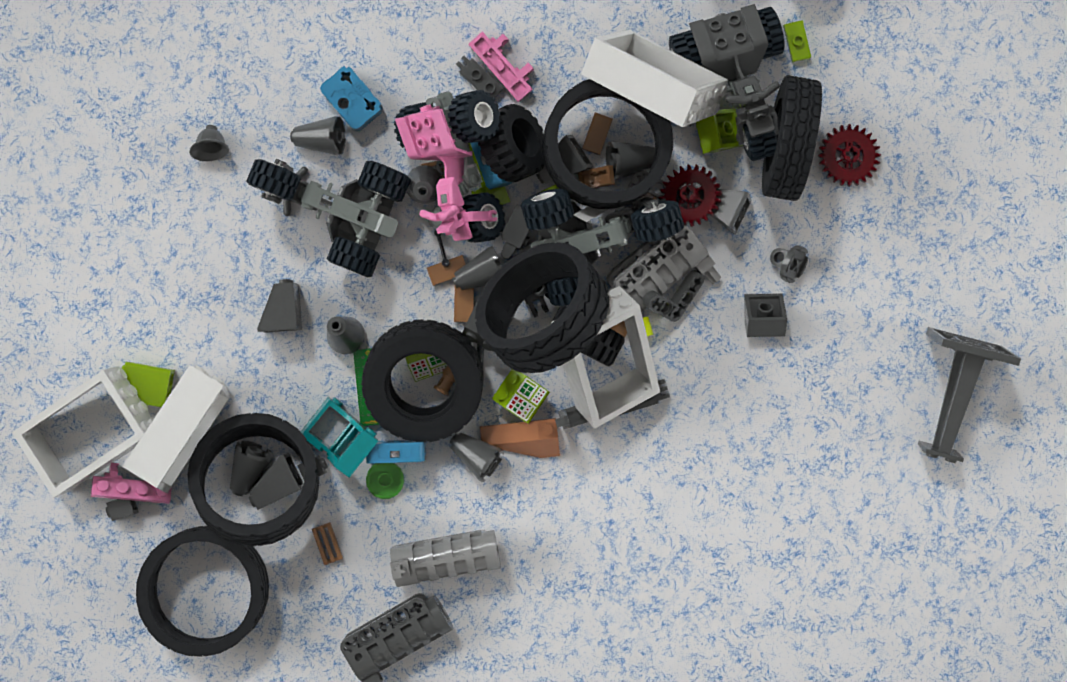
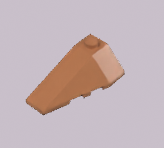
[480,418,560,458]

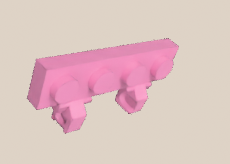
[468,31,534,103]
[91,463,172,504]

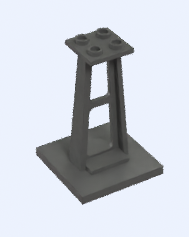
[918,327,1021,463]

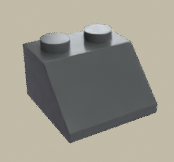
[744,293,787,337]

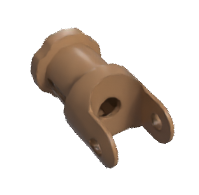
[433,365,455,396]

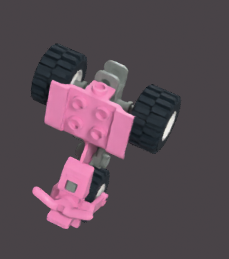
[394,90,505,243]

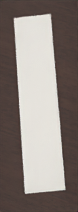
[574,206,608,222]

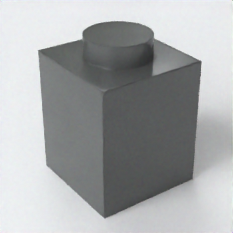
[106,499,139,521]

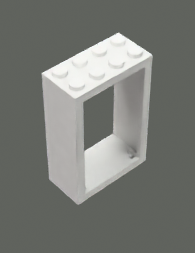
[581,30,728,127]
[551,286,660,429]
[122,365,231,493]
[11,366,154,498]

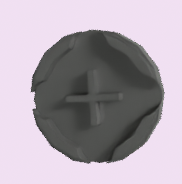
[770,245,808,283]

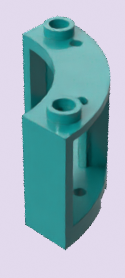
[300,397,378,478]

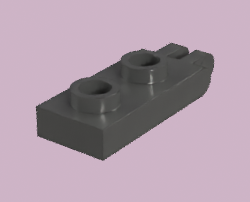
[456,56,503,98]

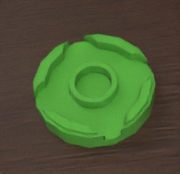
[366,463,404,499]

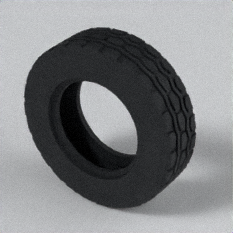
[762,75,822,201]
[361,319,484,443]

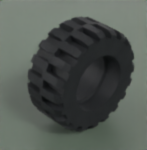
[478,104,545,182]
[552,305,625,367]

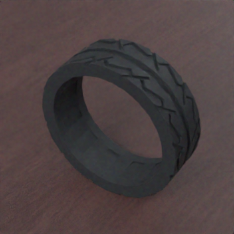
[542,79,673,209]
[475,242,609,373]
[187,413,319,546]
[136,526,269,657]

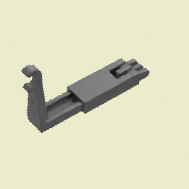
[555,379,670,430]

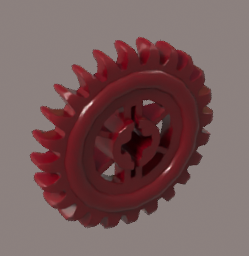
[818,124,881,187]
[659,164,722,227]

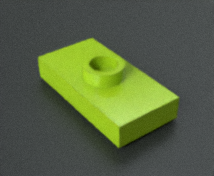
[783,20,811,63]

